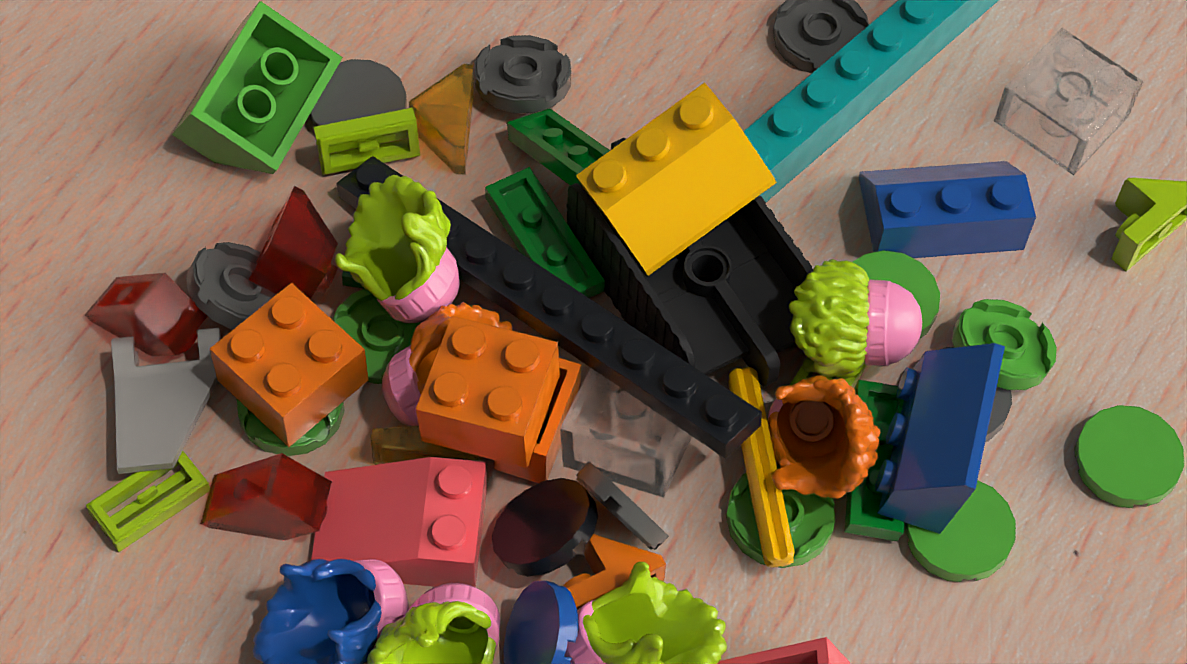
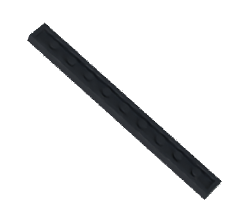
[336,156,762,459]

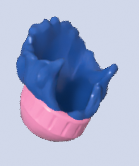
[253,559,409,664]

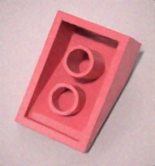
[311,457,487,587]

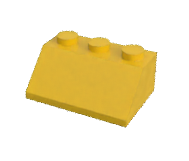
[576,82,777,276]

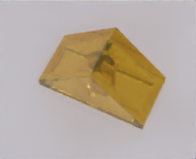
[409,64,474,175]

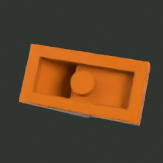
[563,534,666,610]

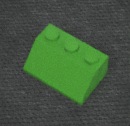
[172,1,343,174]

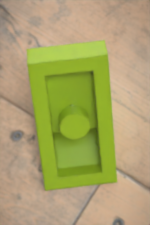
[1111,178,1187,271]

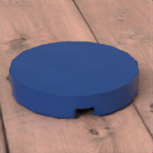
[503,580,578,664]

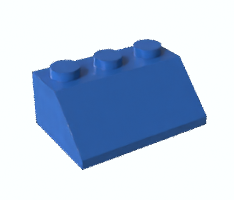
[859,161,1036,258]
[875,343,1005,534]

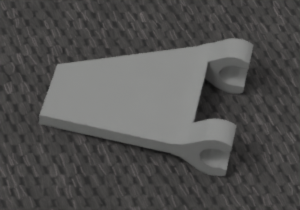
[111,328,220,474]

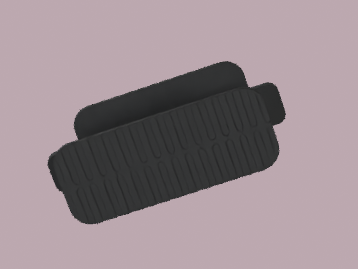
[566,138,813,387]

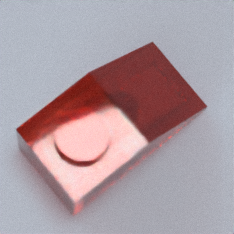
[249,186,338,300]
[85,273,208,356]
[200,453,332,541]

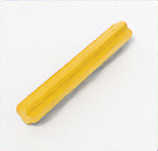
[728,367,795,568]

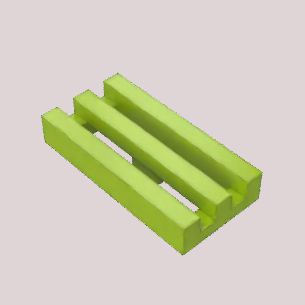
[313,108,420,175]
[86,451,211,552]

